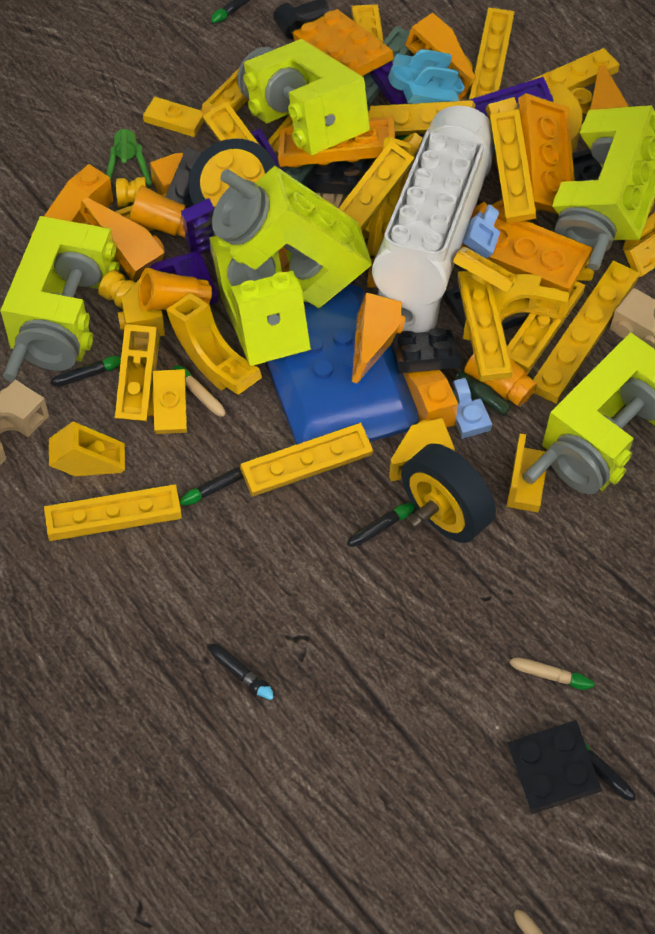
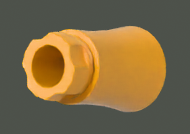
[129,185,187,238]
[138,267,212,311]
[464,353,538,407]

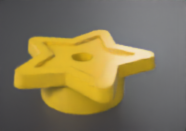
[572,88,593,115]

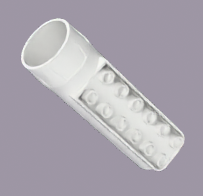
[372,106,495,333]

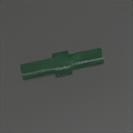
[454,370,511,416]

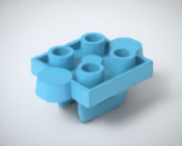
[388,49,465,104]

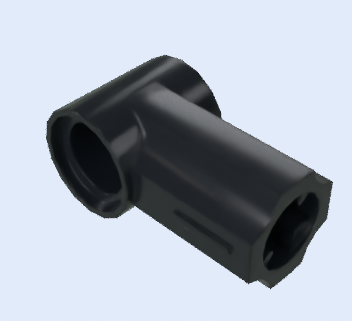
[273,0,329,39]

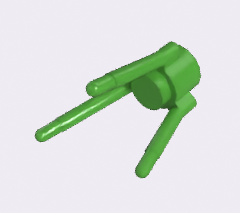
[106,129,152,186]

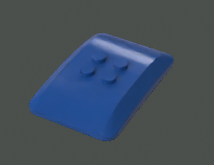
[265,285,419,445]

